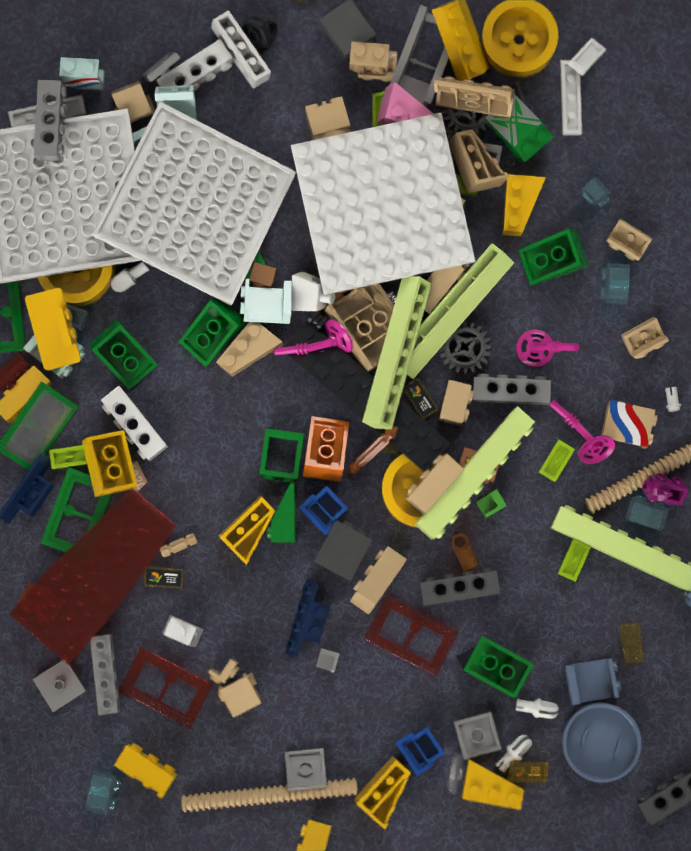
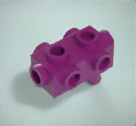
[642,473,689,506]

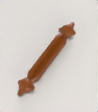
[348,426,398,474]

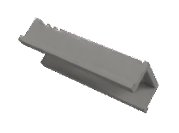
[390,5,449,107]

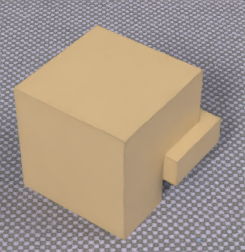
[111,81,155,123]
[218,673,261,718]

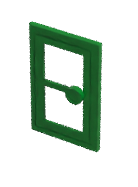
[0,281,25,353]
[41,468,112,560]

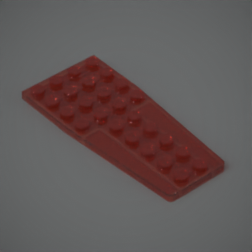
[9,490,175,665]

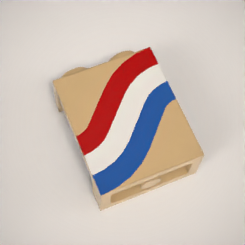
[601,400,657,449]

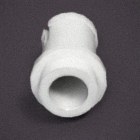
[665,387,681,412]

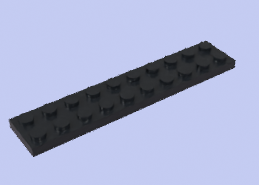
[284,323,451,472]

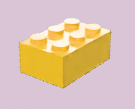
[82,430,138,497]

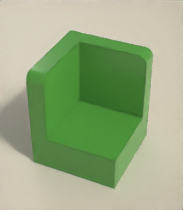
[476,489,507,518]

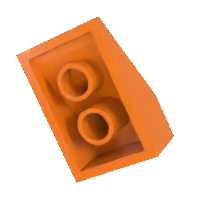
[303,416,349,482]

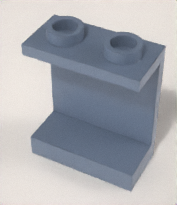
[564,658,621,705]

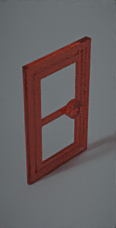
[364,595,458,677]
[118,647,213,729]

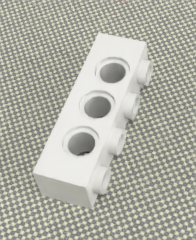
[211,10,271,89]
[157,39,233,91]
[101,386,168,461]

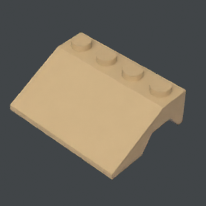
[434,76,515,118]
[324,283,394,373]

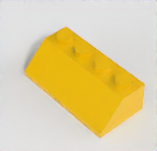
[432,0,490,81]

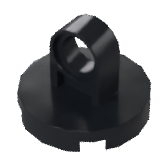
[241,16,278,54]

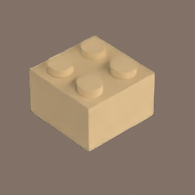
[439,380,474,426]

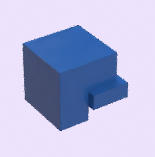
[299,486,348,536]
[396,726,445,776]

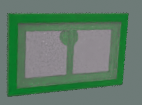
[0,381,79,470]

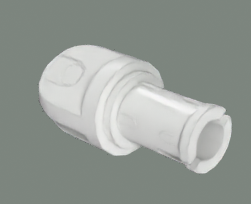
[111,261,150,292]
[516,698,559,718]
[496,735,532,773]

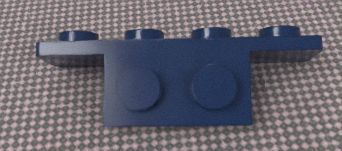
[0,453,55,523]
[285,579,330,657]

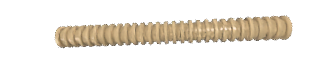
[585,442,691,514]
[181,778,358,813]

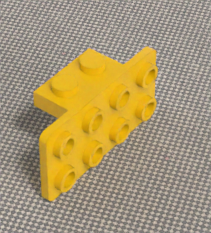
[25,288,81,370]

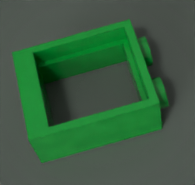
[259,429,304,483]

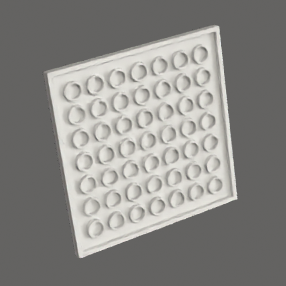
[92,102,296,305]
[0,109,140,284]
[291,113,475,295]

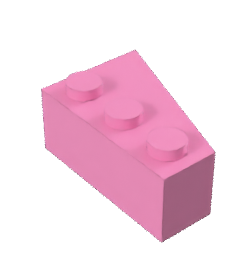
[377,82,433,125]

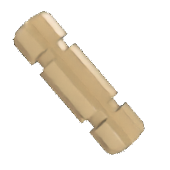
[160,533,197,557]

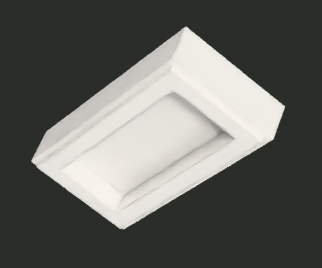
[569,38,606,76]

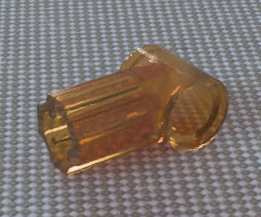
[450,533,479,572]

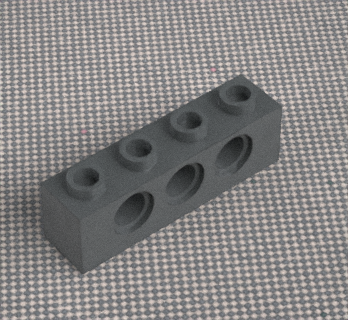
[420,568,500,606]
[637,766,691,825]

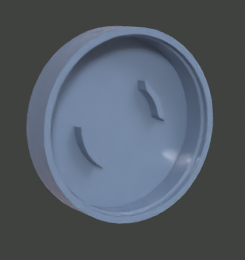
[561,703,641,783]

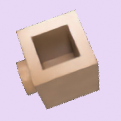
[249,262,277,288]

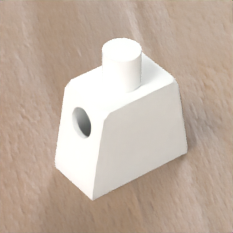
[291,272,335,311]
[162,615,204,647]

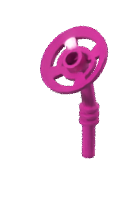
[274,319,353,355]
[516,329,579,367]
[549,400,615,464]

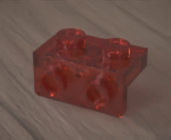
[0,353,32,392]

